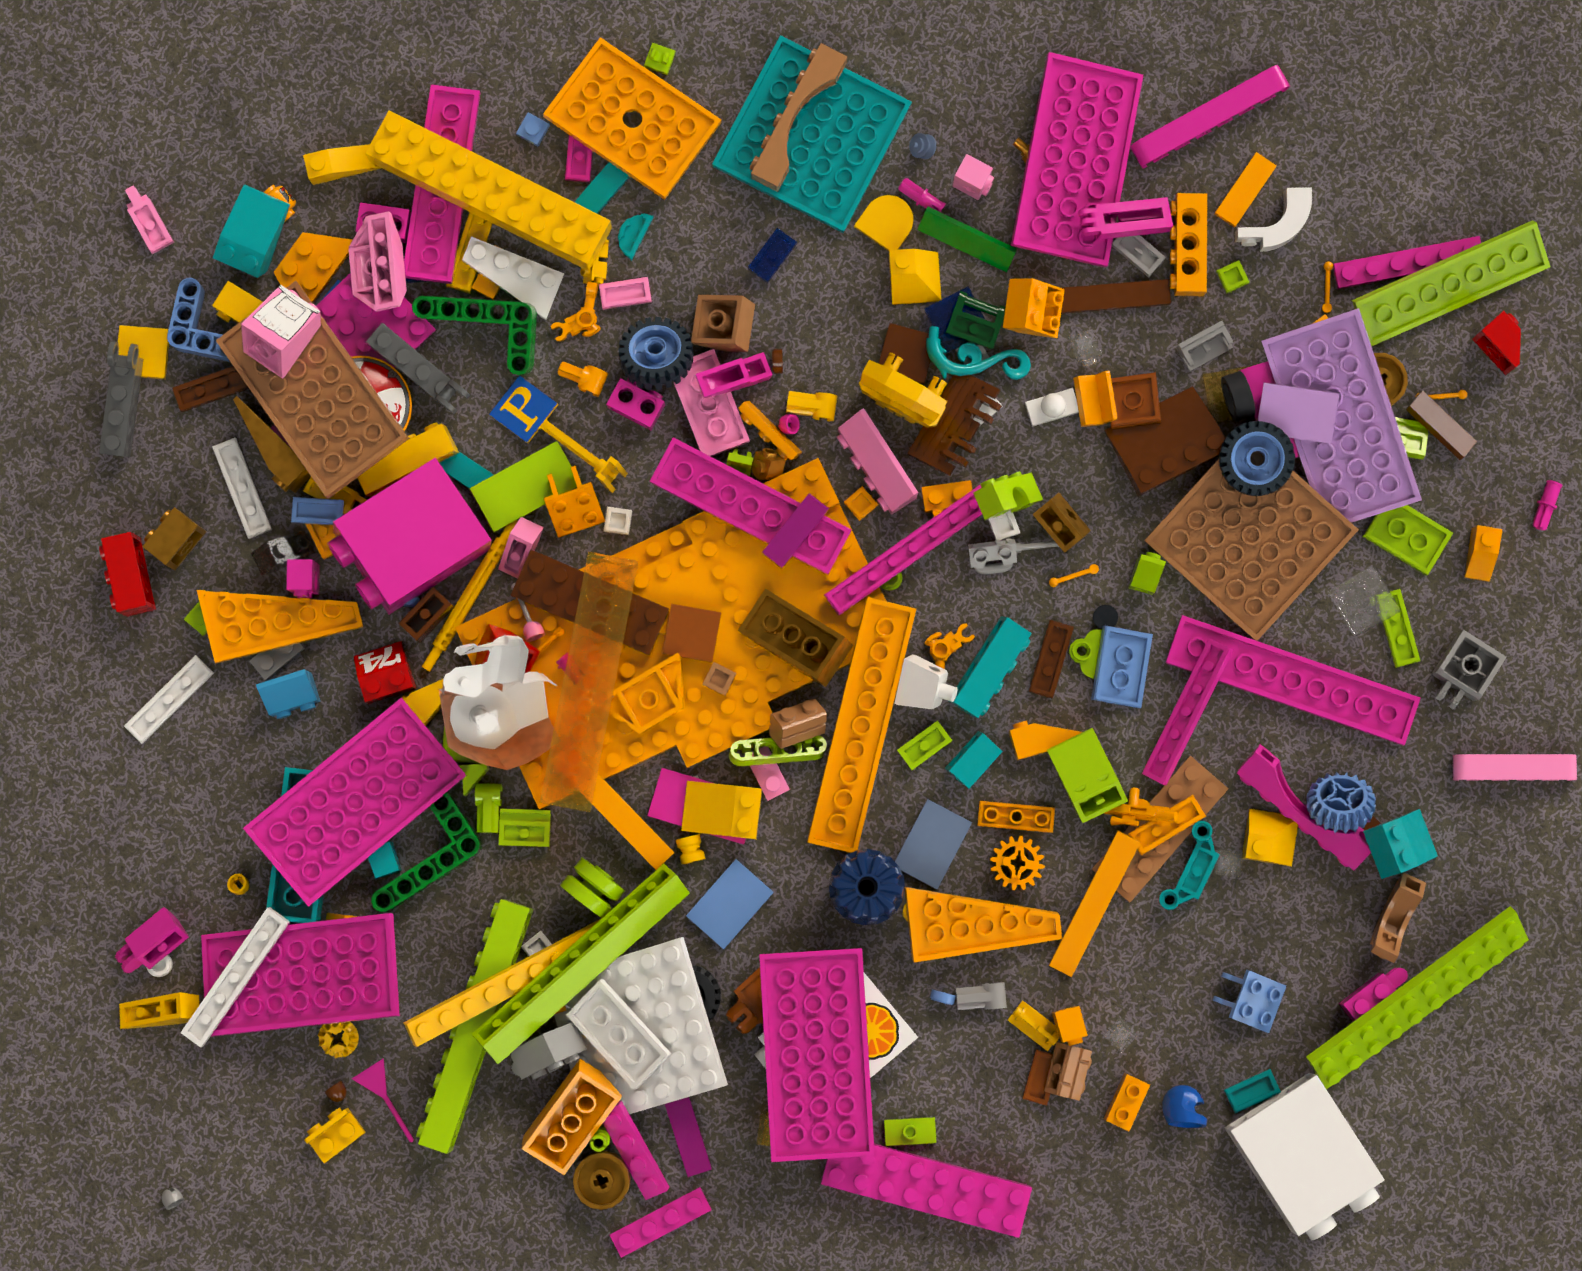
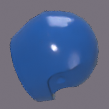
[1162,1085,1207,1128]

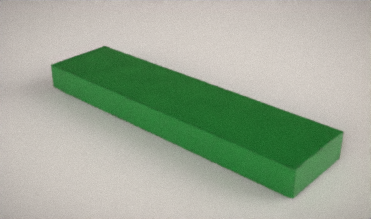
[917,207,1017,272]

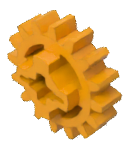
[990,836,1045,890]

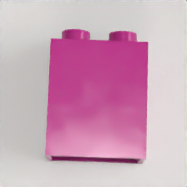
[327,457,492,615]

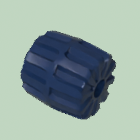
[829,849,905,925]

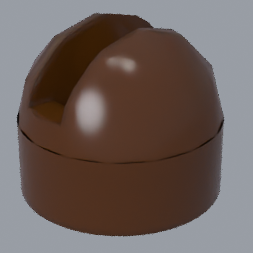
[324,1080,347,1102]

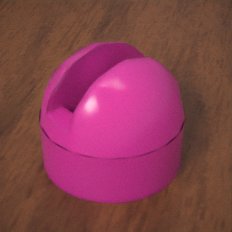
[778,414,800,434]

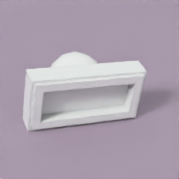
[1025,388,1079,427]

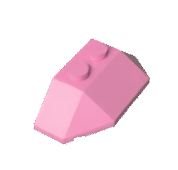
[348,211,407,312]

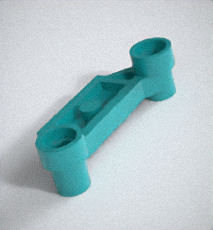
[1159,821,1220,910]

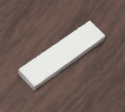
[212,438,272,539]
[124,655,214,744]

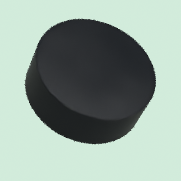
[1092,605,1118,630]

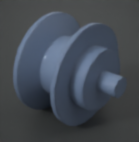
[909,133,936,159]

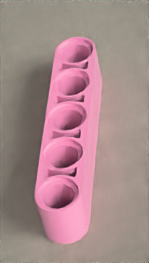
[1453,754,1577,781]

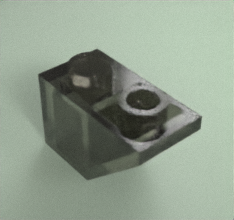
[251,531,315,576]

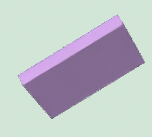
[1257,382,1339,444]

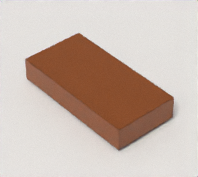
[1022,1049,1053,1106]

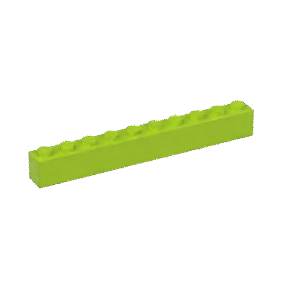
[472,864,690,1064]

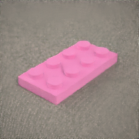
[673,349,750,457]

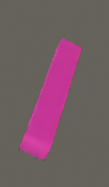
[1130,65,1290,168]

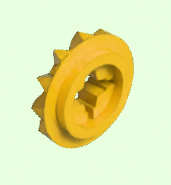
[318,1022,359,1058]

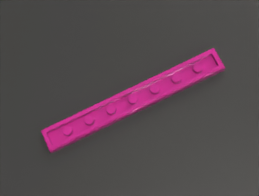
[824,480,987,616]

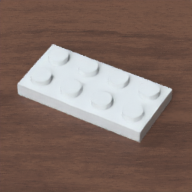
[566,979,671,1090]

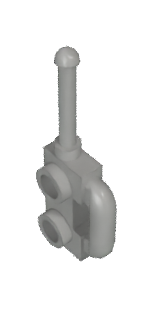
[968,538,1059,575]

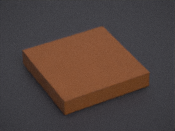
[1111,372,1161,429]
[662,604,721,663]

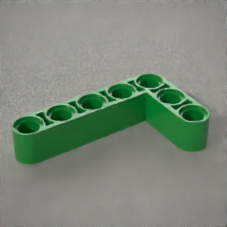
[412,296,537,375]
[371,793,481,912]

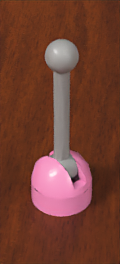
[511,583,545,642]

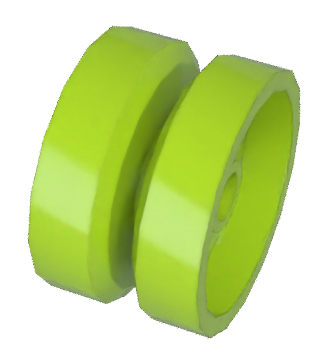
[560,857,625,918]

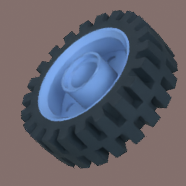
[618,317,693,390]
[1219,421,1295,496]

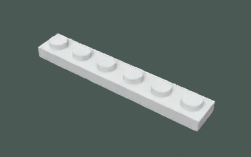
[181,907,290,1047]

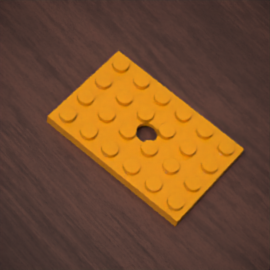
[543,37,722,200]

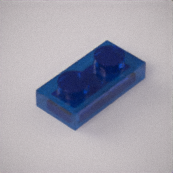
[748,228,797,283]

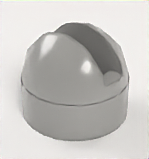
[161,1187,184,1210]

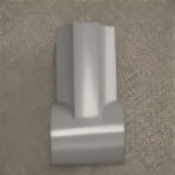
[956,982,1007,1010]

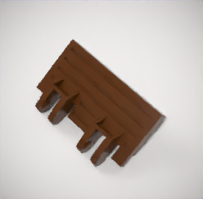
[908,375,1002,476]

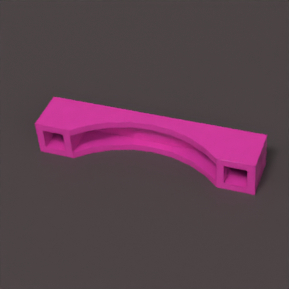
[1237,744,1371,871]

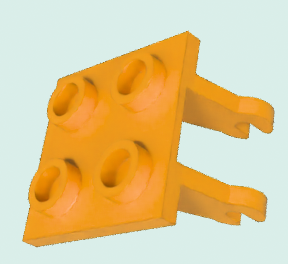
[544,466,605,538]

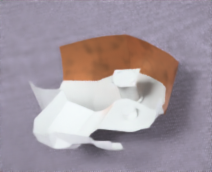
[439,635,562,770]

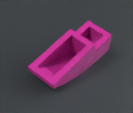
[695,352,772,398]

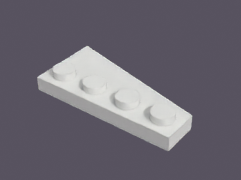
[462,237,564,320]

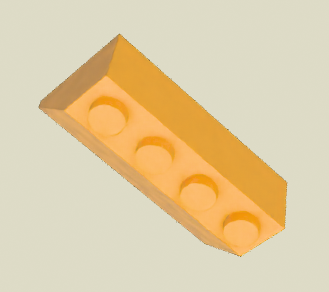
[522,1059,622,1175]

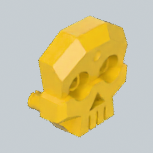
[859,353,947,428]

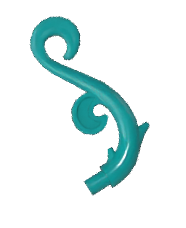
[926,326,1031,380]

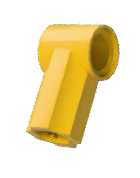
[786,391,837,422]

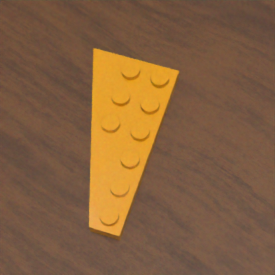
[197,590,363,664]
[904,887,1062,963]

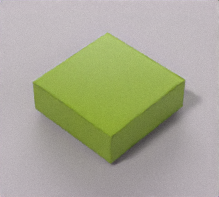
[1216,260,1250,294]

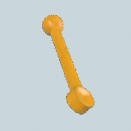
[1322,261,1333,313]
[1415,390,1467,399]
[1049,564,1099,587]
[537,627,564,652]

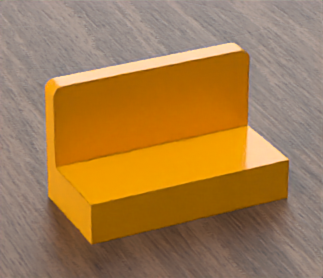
[1073,371,1117,427]

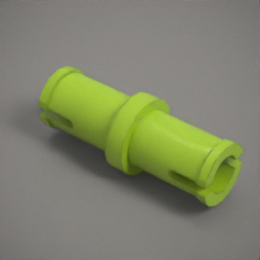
[590,1126,610,1152]

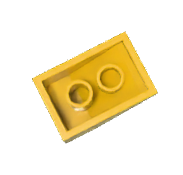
[681,781,762,840]

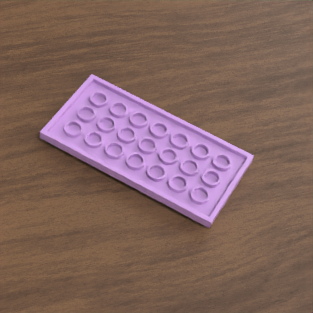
[1262,308,1422,523]

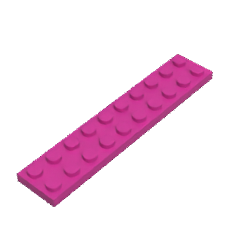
[1165,615,1421,746]

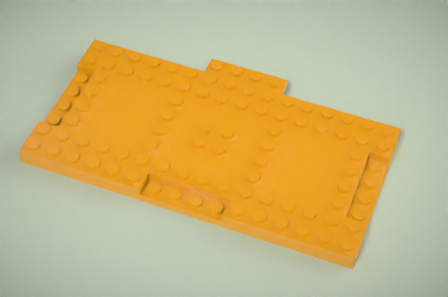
[455,458,886,810]

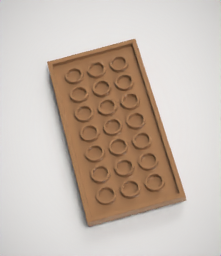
[216,281,410,499]

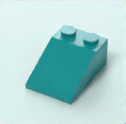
[213,185,290,278]
[1363,809,1438,879]

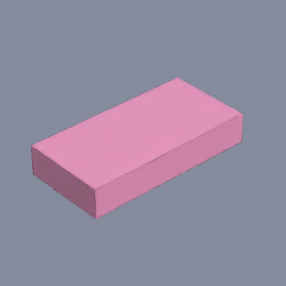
[599,277,652,310]

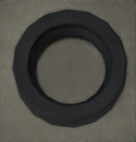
[1221,371,1255,422]

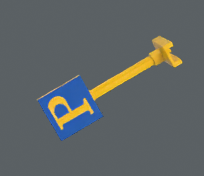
[489,375,628,493]

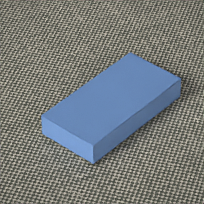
[291,497,344,525]

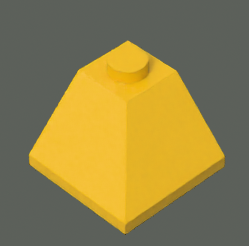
[889,249,942,305]
[1242,809,1298,867]

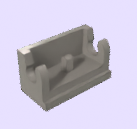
[1176,321,1233,372]

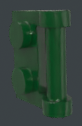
[945,291,1006,350]

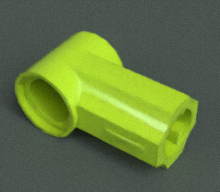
[475,783,502,833]

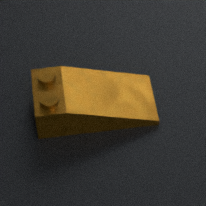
[233,396,311,493]
[738,589,853,687]

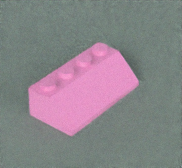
[837,408,918,515]

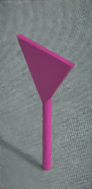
[352,1058,414,1142]

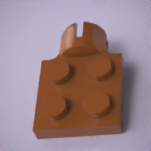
[726,967,763,1034]

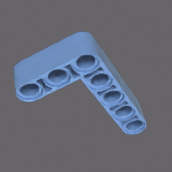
[167,278,230,362]

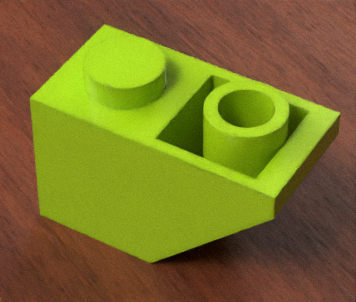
[1128,552,1166,595]

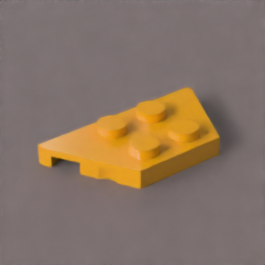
[274,232,352,303]
[594,653,684,734]

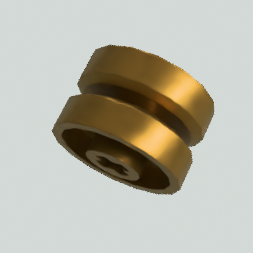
[1374,353,1408,407]
[573,1150,631,1210]

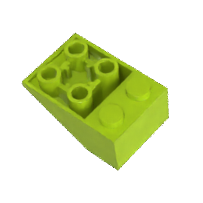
[1047,728,1128,823]

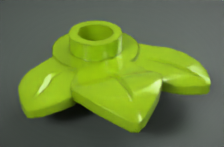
[1069,629,1102,679]

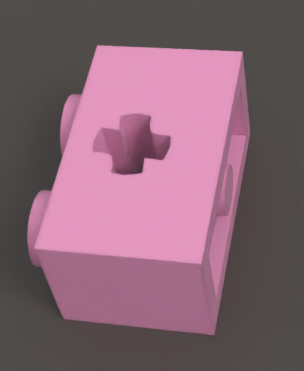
[952,154,994,200]

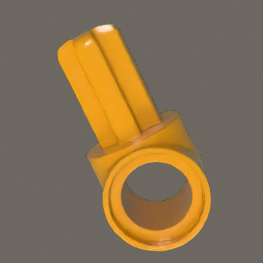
[558,362,608,397]

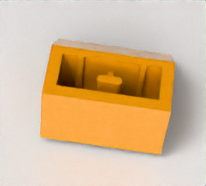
[1003,278,1064,338]

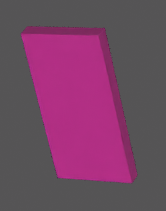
[648,768,746,845]

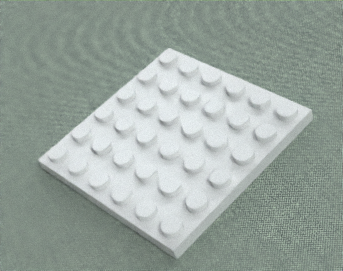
[554,937,728,1114]

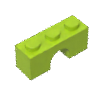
[973,471,1043,520]

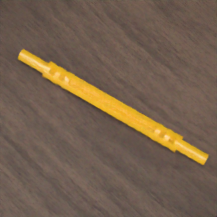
[422,520,518,672]

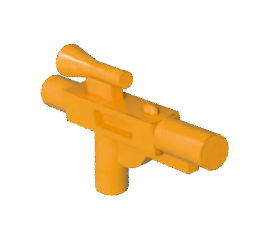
[1104,788,1178,826]

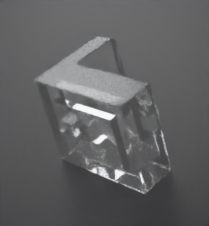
[1068,329,1102,367]

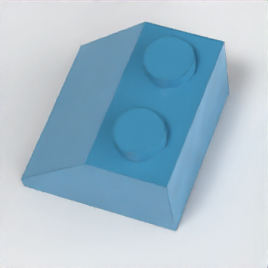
[256,669,321,719]

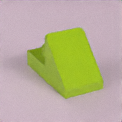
[458,764,489,796]

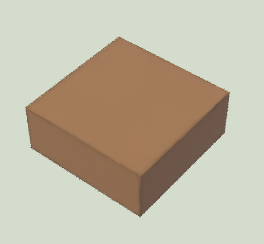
[702,662,736,696]

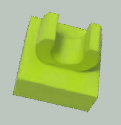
[644,43,676,75]
[726,449,753,477]

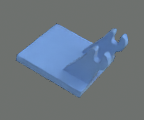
[1212,970,1286,1033]

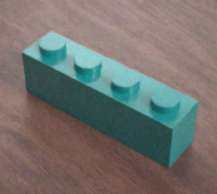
[949,616,1032,718]

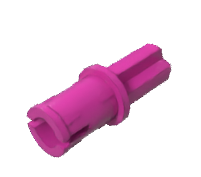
[898,178,946,212]
[1532,480,1563,531]

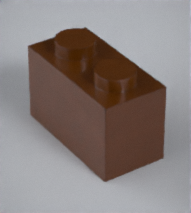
[398,587,454,643]

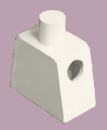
[894,654,958,709]

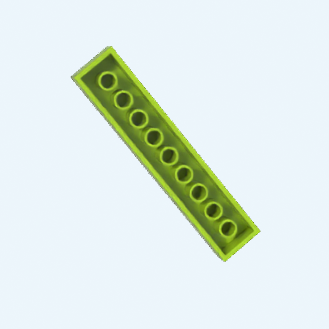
[416,899,534,1154]

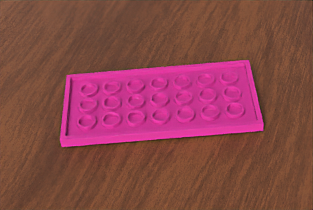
[1011,52,1143,267]
[243,697,467,907]
[201,913,400,1037]
[759,948,875,1162]

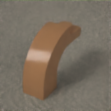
[1370,872,1426,963]

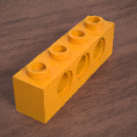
[1170,193,1207,296]

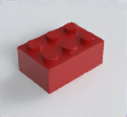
[99,532,156,617]

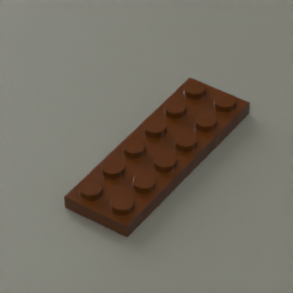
[511,550,670,656]

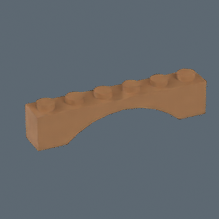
[749,43,847,192]

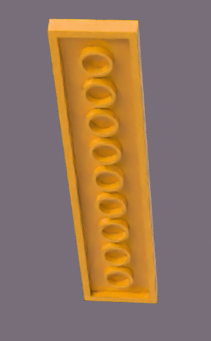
[807,597,916,853]

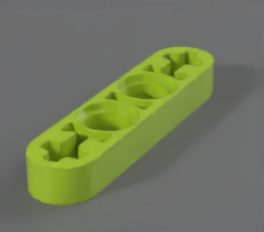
[729,735,827,766]

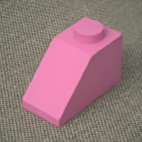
[498,517,544,579]

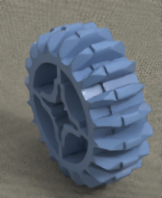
[1306,771,1376,834]

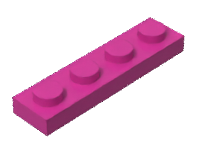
[603,1100,669,1200]
[610,1187,712,1258]

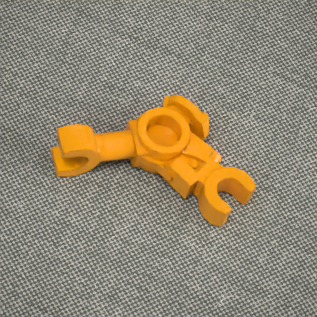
[550,282,601,342]
[925,623,975,669]

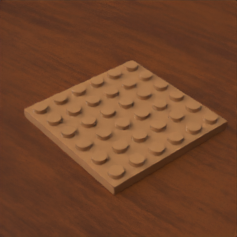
[1144,451,1359,641]

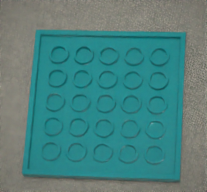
[712,35,912,233]

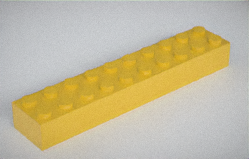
[365,110,612,271]

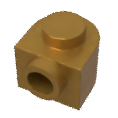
[752,448,786,480]

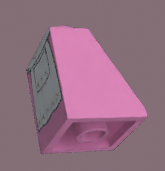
[241,285,321,379]

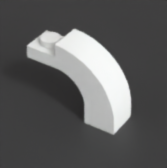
[1235,187,1312,252]

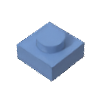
[516,112,550,147]

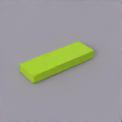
[1375,589,1420,668]

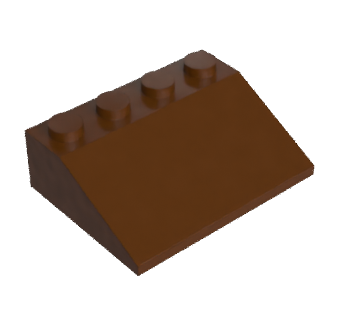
[1104,386,1225,497]

